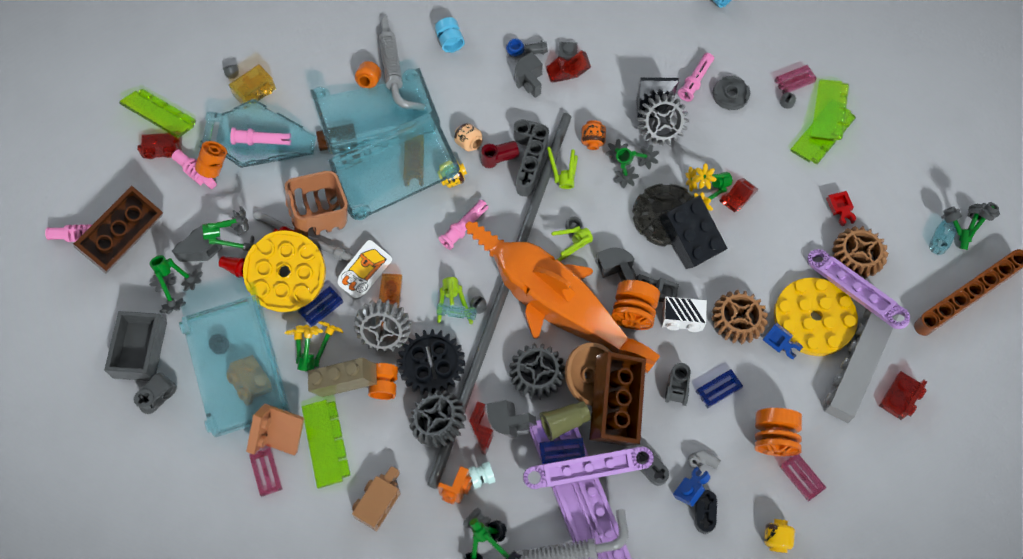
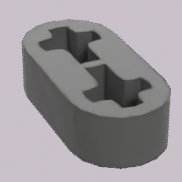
[636,451,669,486]

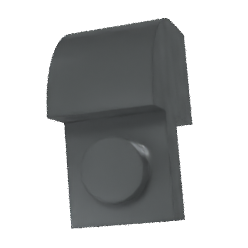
[515,52,543,98]
[596,248,636,281]
[487,400,537,437]

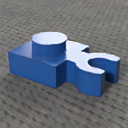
[763,323,803,359]
[673,467,711,507]

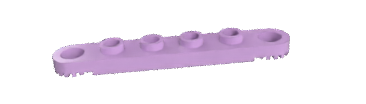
[808,249,910,329]
[523,447,654,489]

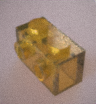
[229,64,276,109]

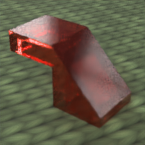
[546,50,591,83]
[719,178,758,213]
[469,401,494,455]

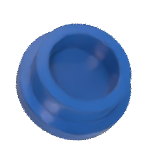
[506,39,524,57]

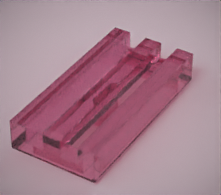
[774,65,817,94]
[249,448,283,497]
[780,454,827,502]

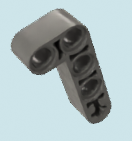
[514,119,549,197]

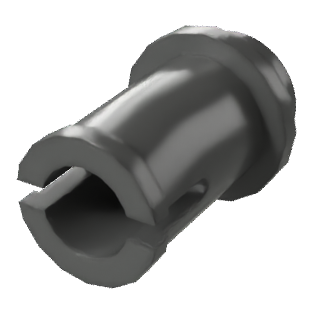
[525,40,548,55]

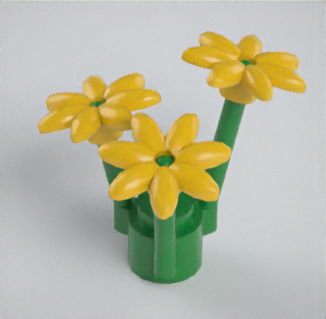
[685,163,733,211]
[284,321,343,371]

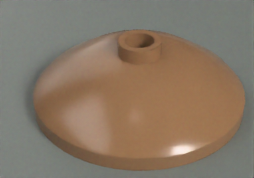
[565,342,611,406]

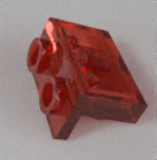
[137,132,182,159]
[879,371,928,420]

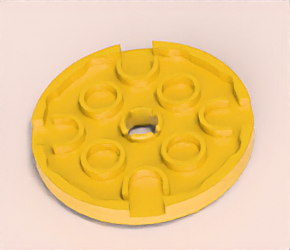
[243,231,326,312]
[774,278,858,356]

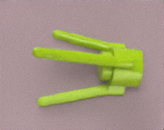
[547,147,578,189]
[551,226,593,261]
[437,277,473,324]

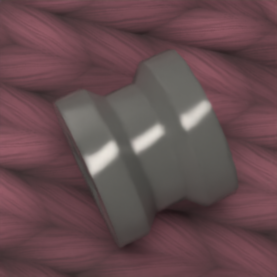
[463,508,491,529]

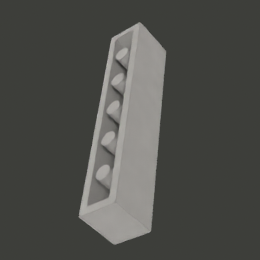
[824,309,899,423]

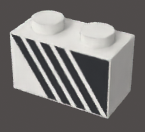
[662,297,707,332]

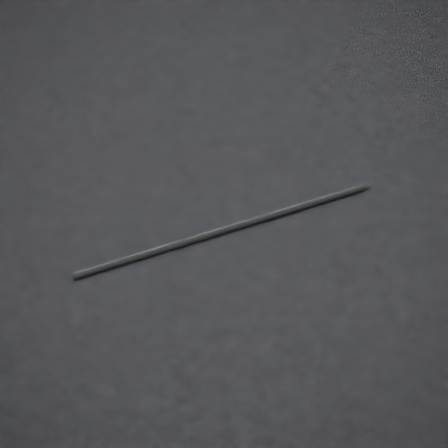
[427,113,572,489]

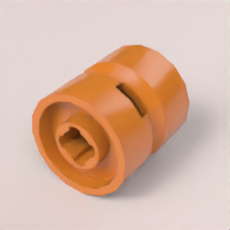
[195,141,227,178]
[368,363,398,400]

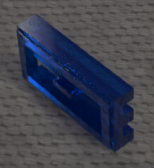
[298,286,344,327]
[695,369,743,409]
[539,438,585,464]

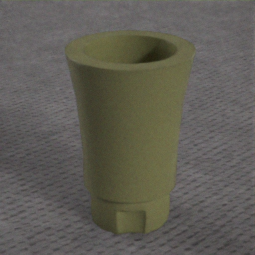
[539,401,591,441]

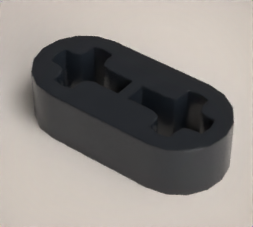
[695,490,717,534]

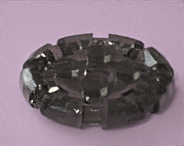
[632,183,694,247]

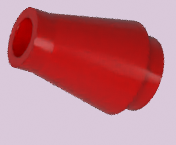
[219,256,245,278]

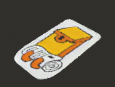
[338,240,392,298]

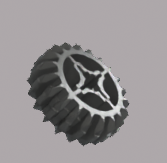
[509,343,565,400]
[409,390,467,448]

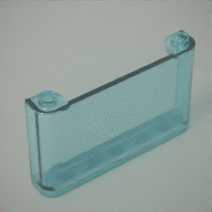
[310,68,440,155]
[328,111,460,220]
[179,294,291,437]

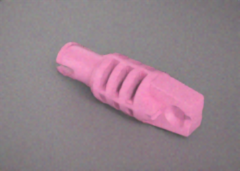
[171,149,217,190]
[45,224,92,242]

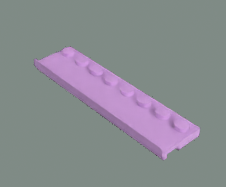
[529,420,631,559]

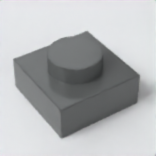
[559,42,577,62]

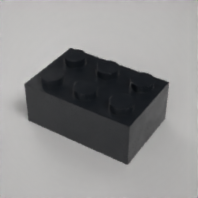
[658,195,728,269]

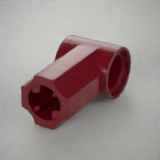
[481,141,520,168]

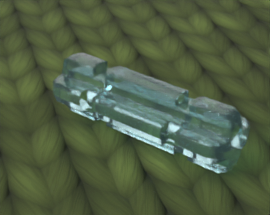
[436,303,477,320]

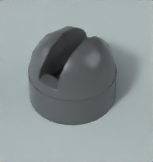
[223,64,239,79]
[780,92,796,109]
[565,217,582,234]
[470,296,487,314]

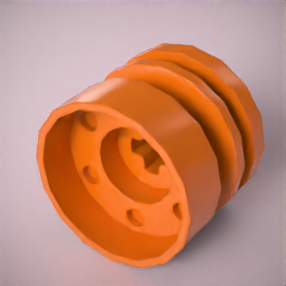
[611,280,660,330]
[754,408,802,456]

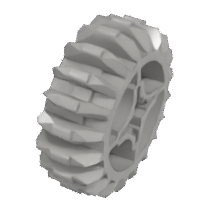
[637,94,689,146]
[354,299,411,353]

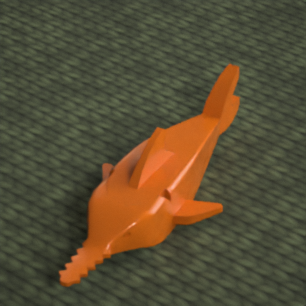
[465,221,660,373]

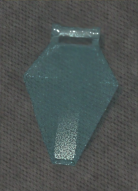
[199,99,316,168]

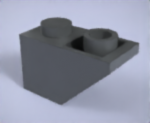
[172,225,223,262]

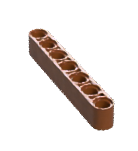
[914,249,1023,336]

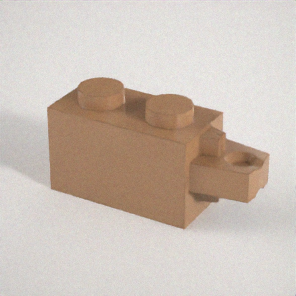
[352,466,401,532]

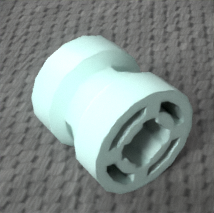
[468,461,495,489]

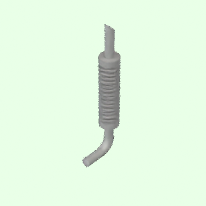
[379,16,425,111]
[517,509,628,559]

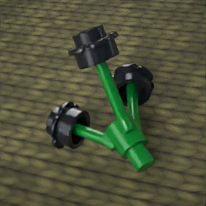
[464,518,522,559]

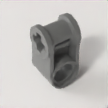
[665,363,691,406]
[134,372,177,414]

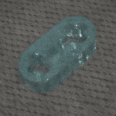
[929,220,957,255]

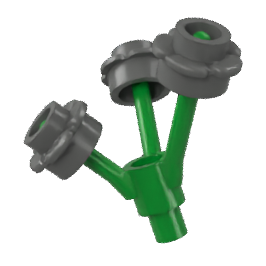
[941,202,1000,250]

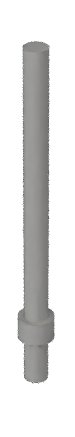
[253,211,354,262]

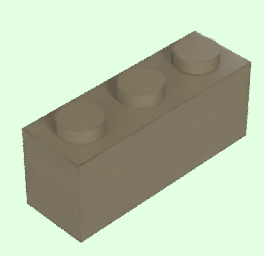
[308,357,377,397]

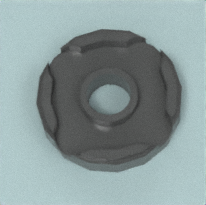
[713,76,751,110]

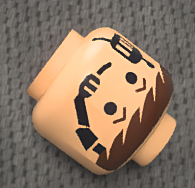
[454,123,482,152]

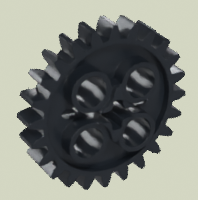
[397,329,465,395]

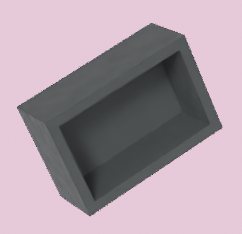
[104,311,167,381]

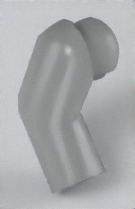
[688,450,721,470]

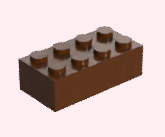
[73,186,163,274]
[589,351,646,446]

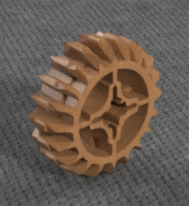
[832,226,889,279]
[711,290,768,345]

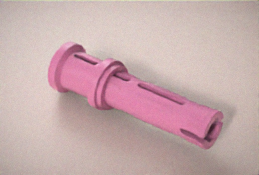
[678,53,714,102]
[230,127,291,146]
[438,200,489,250]

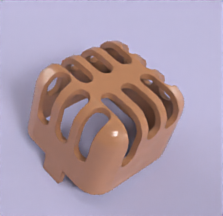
[285,171,348,238]

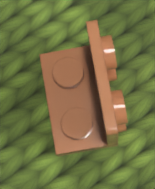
[246,404,304,455]

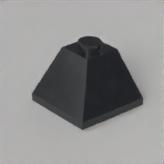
[636,77,679,119]

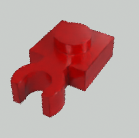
[826,191,856,226]

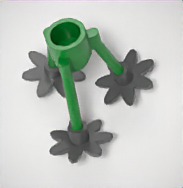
[605,139,659,188]
[202,206,255,251]
[149,255,203,314]

